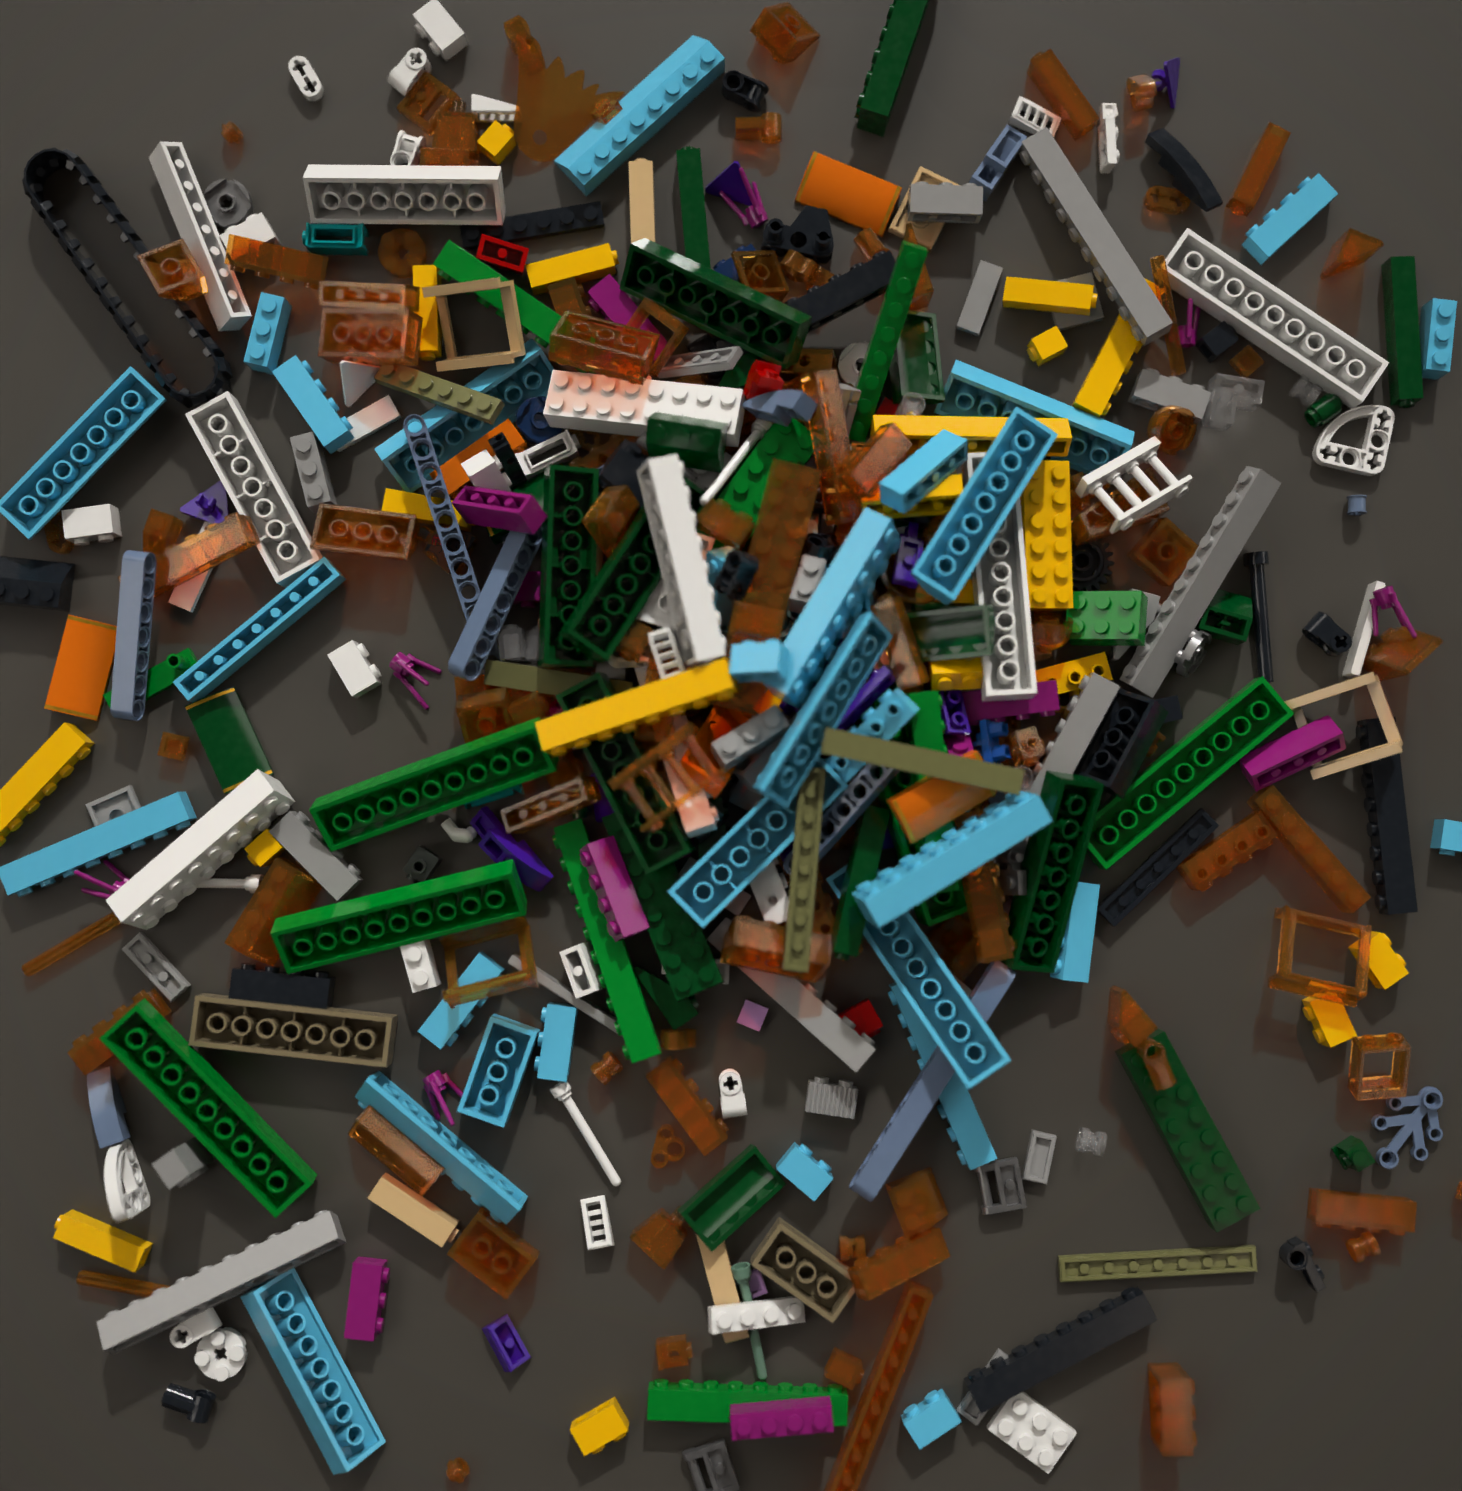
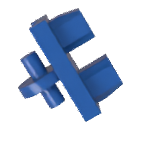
[972,719,1011,765]

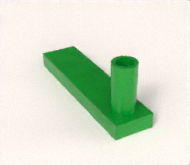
[103,648,198,707]

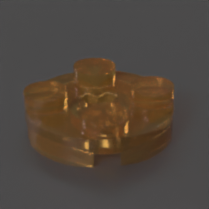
[378,228,427,278]

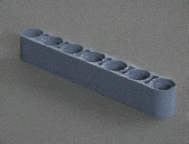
[448,527,542,681]
[110,550,157,721]
[784,743,902,875]

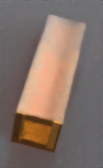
[1027,48,1099,141]
[1225,122,1291,217]
[870,593,930,691]

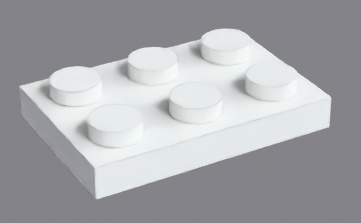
[986,1392,1077,1474]

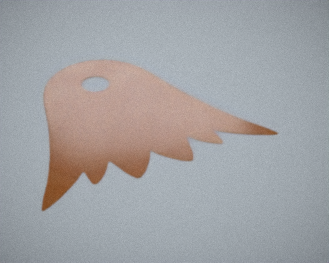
[514,32,625,162]

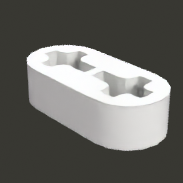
[288,56,324,102]

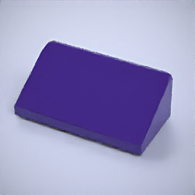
[482,1314,531,1372]

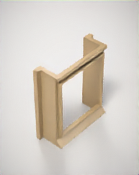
[422,277,526,372]
[1284,672,1403,780]

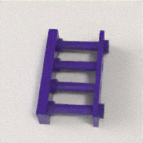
[779,638,896,731]

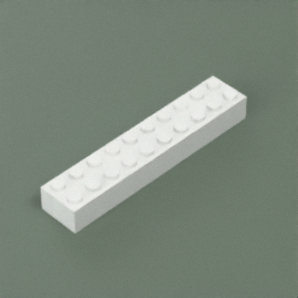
[1153,228,1389,409]
[963,452,1037,702]

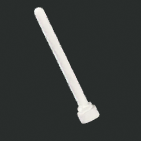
[700,419,772,506]
[197,874,264,894]
[550,1081,621,1187]

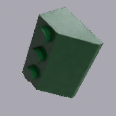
[646,412,728,473]

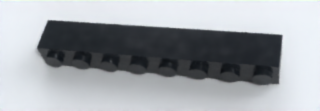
[716,250,896,359]
[1356,717,1418,915]
[964,1286,1157,1414]

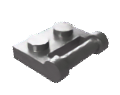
[974,1157,1027,1215]
[682,1438,740,1491]

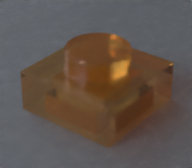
[590,97,623,125]
[1228,345,1264,380]
[158,732,190,761]

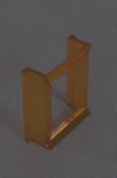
[1268,905,1372,1008]
[438,916,539,1009]

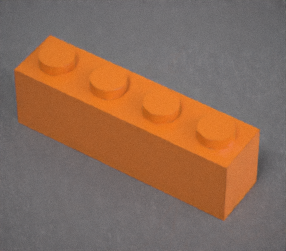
[429,418,528,500]

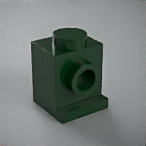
[1331,1135,1375,1172]

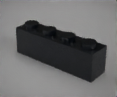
[228,963,336,1009]

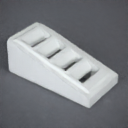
[471,94,522,122]
[1008,96,1061,137]
[647,626,686,679]
[580,1195,615,1250]

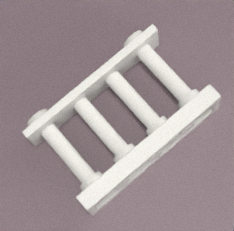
[1075,436,1193,534]

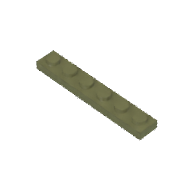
[374,359,505,425]

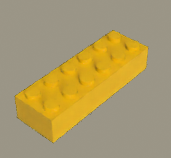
[1020,460,1073,611]

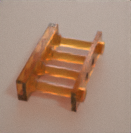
[608,722,729,833]

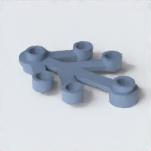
[1371,1086,1443,1169]

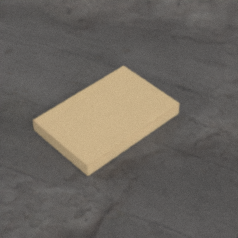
[888,166,958,252]

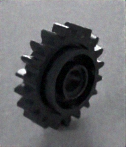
[1071,528,1115,591]

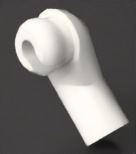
[441,818,477,843]

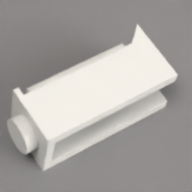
[515,429,581,480]

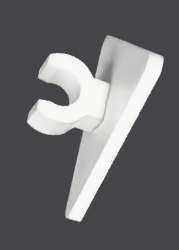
[339,360,380,407]

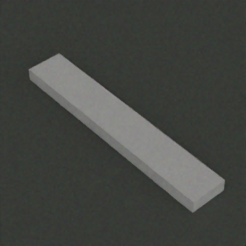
[508,953,623,1037]

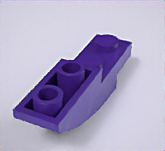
[922,662,971,735]
[470,806,554,892]

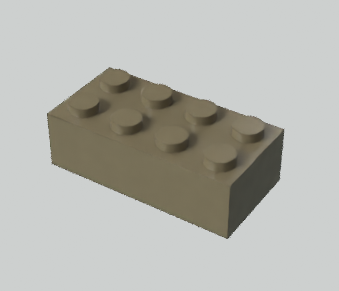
[751,1217,862,1323]

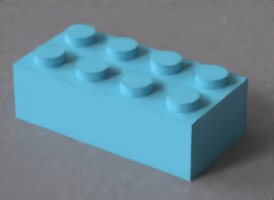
[457,1013,541,1128]

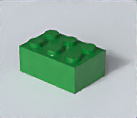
[1065,591,1148,646]

